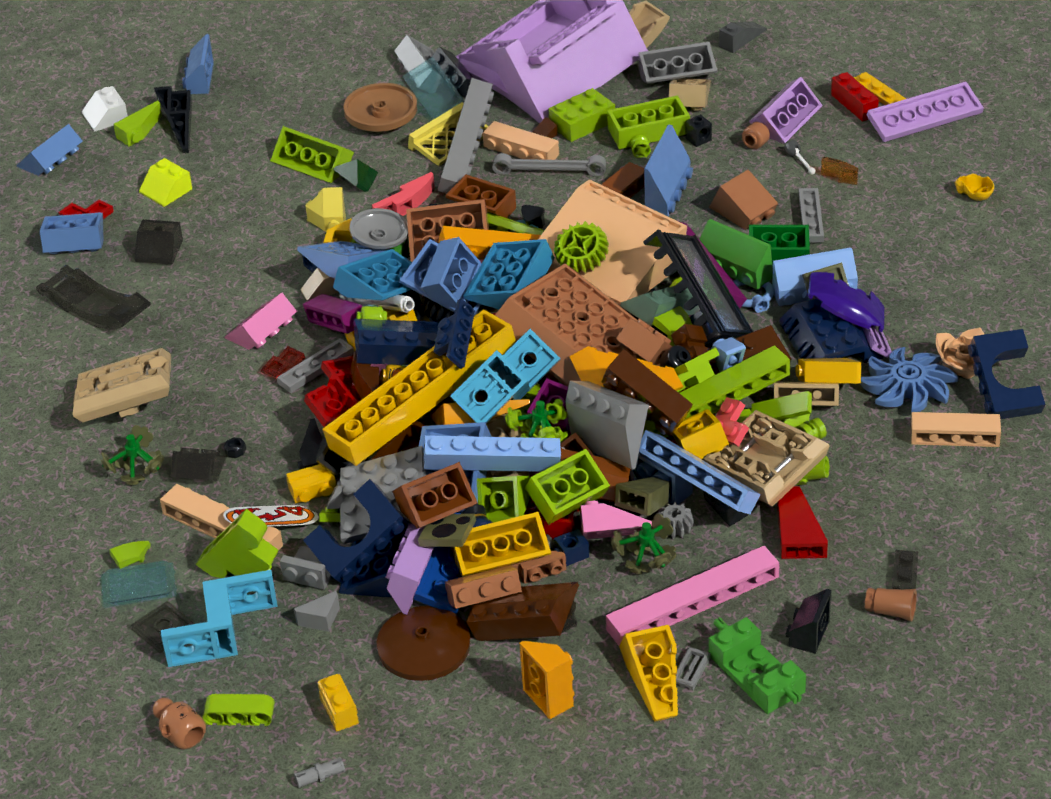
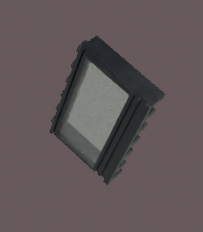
[643,230,753,345]

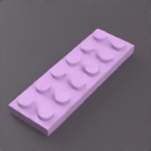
[867,82,984,142]

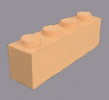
[483,121,559,160]
[911,412,1001,447]

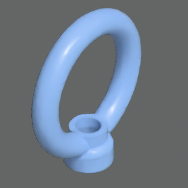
[733,279,774,313]

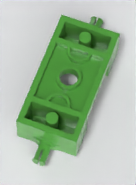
[709,617,806,714]

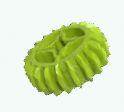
[554,221,609,274]

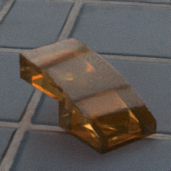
[821,157,859,185]

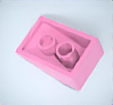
[580,501,652,539]

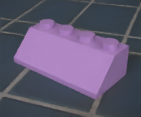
[749,77,823,144]
[386,524,434,615]

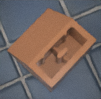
[616,318,672,365]

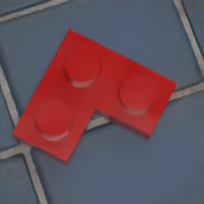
[58,200,114,219]

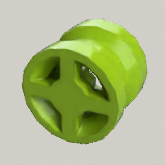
[630,135,651,158]

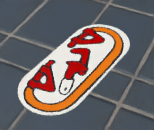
[223,505,319,526]

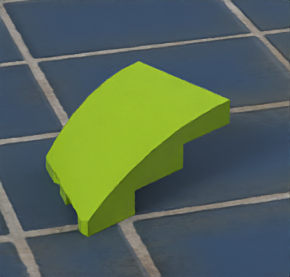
[674,348,720,392]

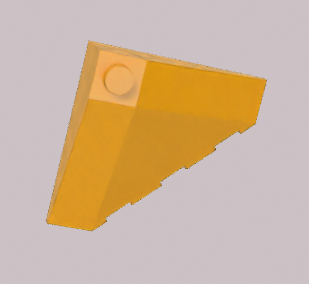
[569,346,684,391]
[432,399,530,425]

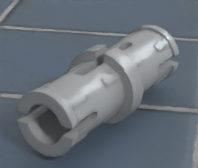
[294,757,345,788]

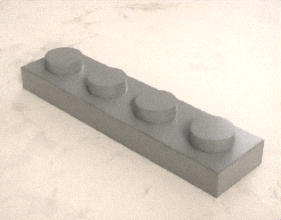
[798,188,824,243]
[277,338,354,393]

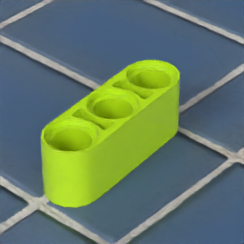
[203,694,275,726]

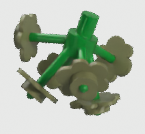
[101,425,164,485]
[611,514,677,574]

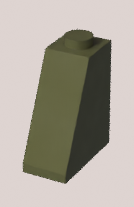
[615,477,670,516]

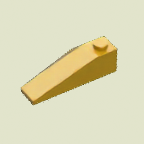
[619,625,678,722]

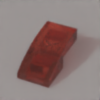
[261,346,305,380]

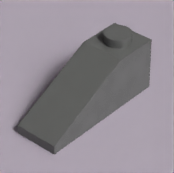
[719,22,767,53]

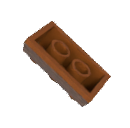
[446,174,516,218]
[392,462,478,529]

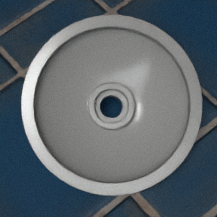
[350,208,408,250]

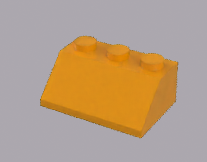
[520,641,575,719]

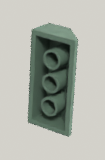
[620,285,707,326]

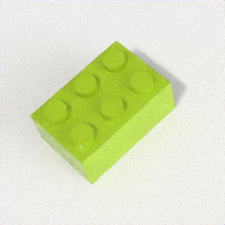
[548,88,615,142]
[525,449,610,525]

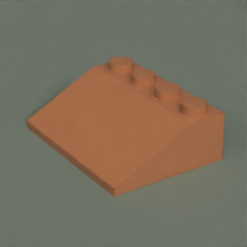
[406,199,489,262]

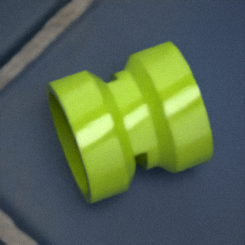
[797,418,827,439]

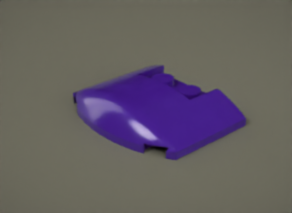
[808,272,885,332]

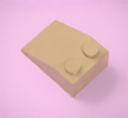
[669,78,711,110]

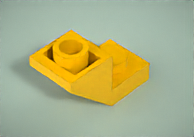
[324,219,353,243]

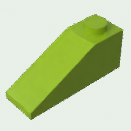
[113,101,162,146]

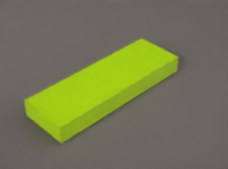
[751,391,812,420]

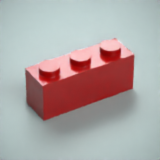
[831,72,879,122]

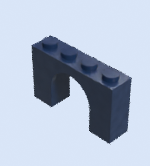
[968,329,1046,419]
[303,479,409,584]

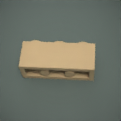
[774,382,839,406]

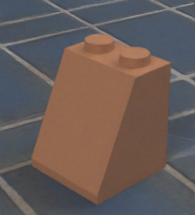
[709,170,778,230]

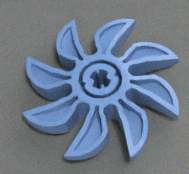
[860,347,958,413]

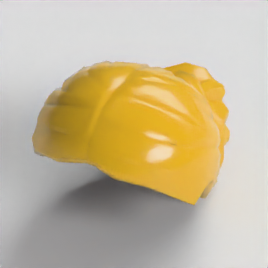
[955,173,994,201]

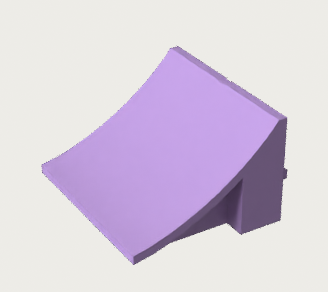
[456,0,648,124]

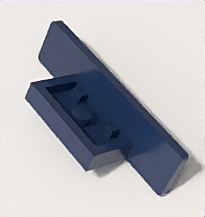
[434,298,475,369]

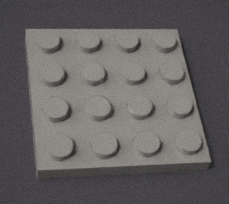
[340,446,426,544]

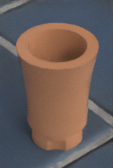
[865,588,917,621]

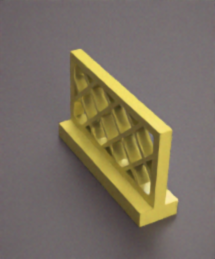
[408,102,489,166]

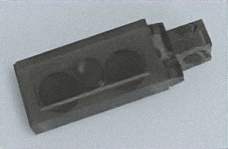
[892,550,918,590]

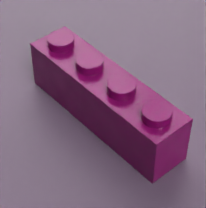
[303,294,362,334]

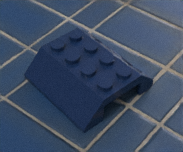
[779,299,884,363]

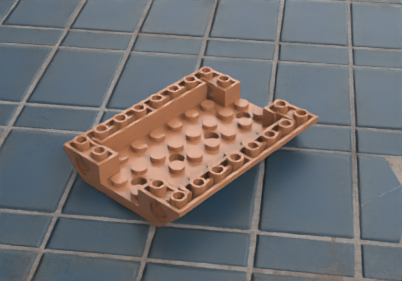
[495,264,660,387]

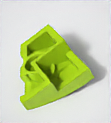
[652,306,692,346]

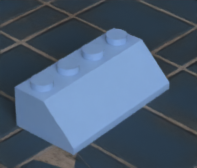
[772,248,858,306]

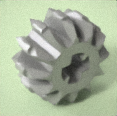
[656,502,693,539]

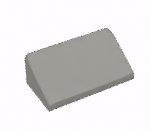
[326,480,343,509]

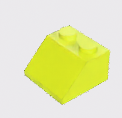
[139,158,192,207]

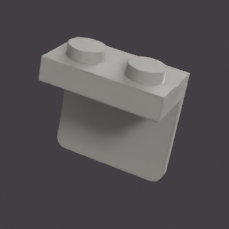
[280,546,332,590]

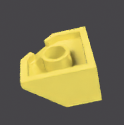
[306,187,346,232]

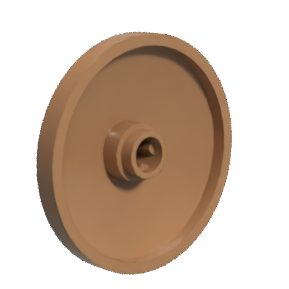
[344,83,417,132]

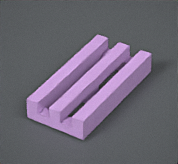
[863,326,892,358]

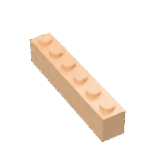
[160,484,283,550]

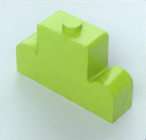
[195,509,278,578]

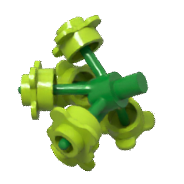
[505,399,568,443]

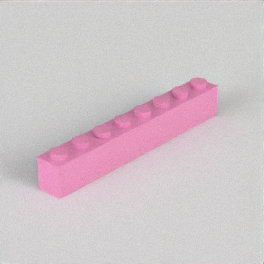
[606,546,779,646]

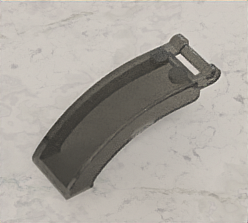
[36,265,151,329]

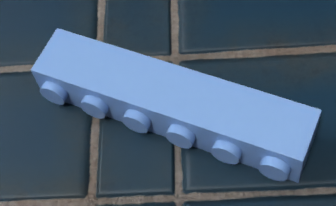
[639,430,761,514]
[424,436,561,472]

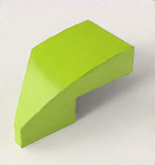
[109,541,151,569]

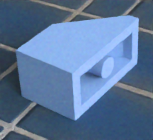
[711,337,746,372]

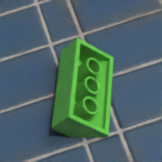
[699,219,773,289]

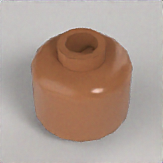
[742,122,770,149]

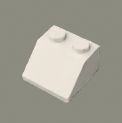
[82,86,128,132]

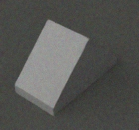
[294,591,340,632]

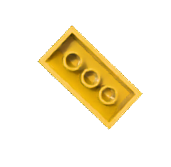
[451,512,551,576]

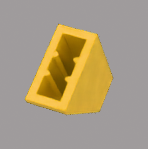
[795,358,861,384]

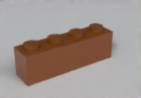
[601,162,645,198]

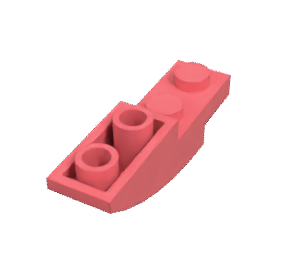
[372,172,435,216]

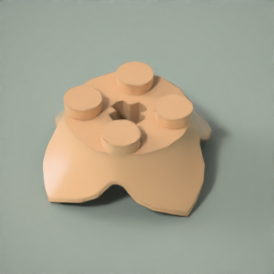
[936,328,984,379]

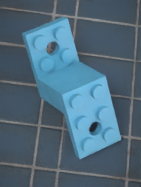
[450,329,561,423]
[161,570,278,667]

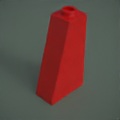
[777,486,828,559]

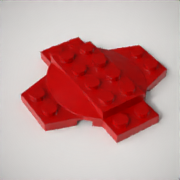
[304,356,384,447]

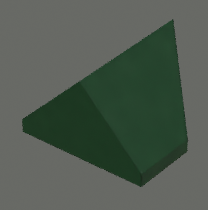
[334,159,378,192]

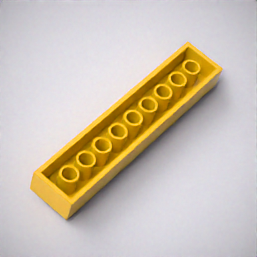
[322,309,516,466]

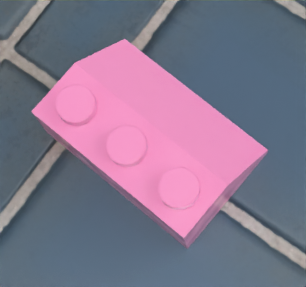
[225,293,297,350]

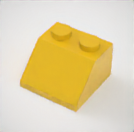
[672,409,729,459]

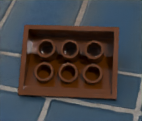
[467,582,579,641]

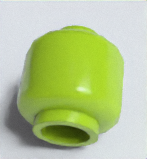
[356,305,387,320]

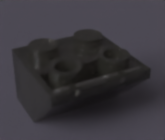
[134,219,183,264]
[171,447,227,481]

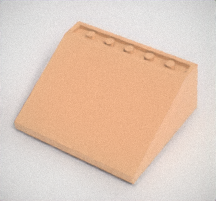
[538,179,687,305]

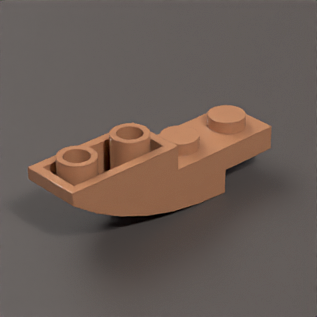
[474,551,566,584]

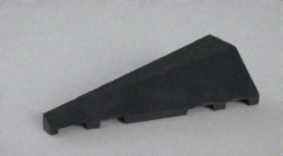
[154,86,192,153]

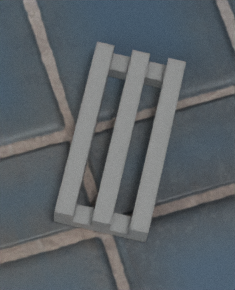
[676,647,711,691]

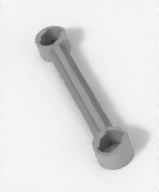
[493,153,606,176]

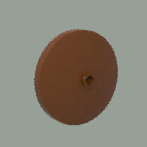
[377,606,470,681]

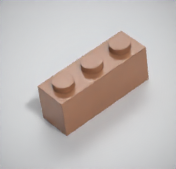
[445,565,522,609]

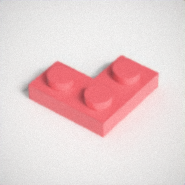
[715,397,749,447]

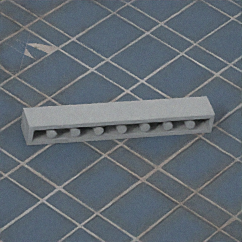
[438,78,494,193]

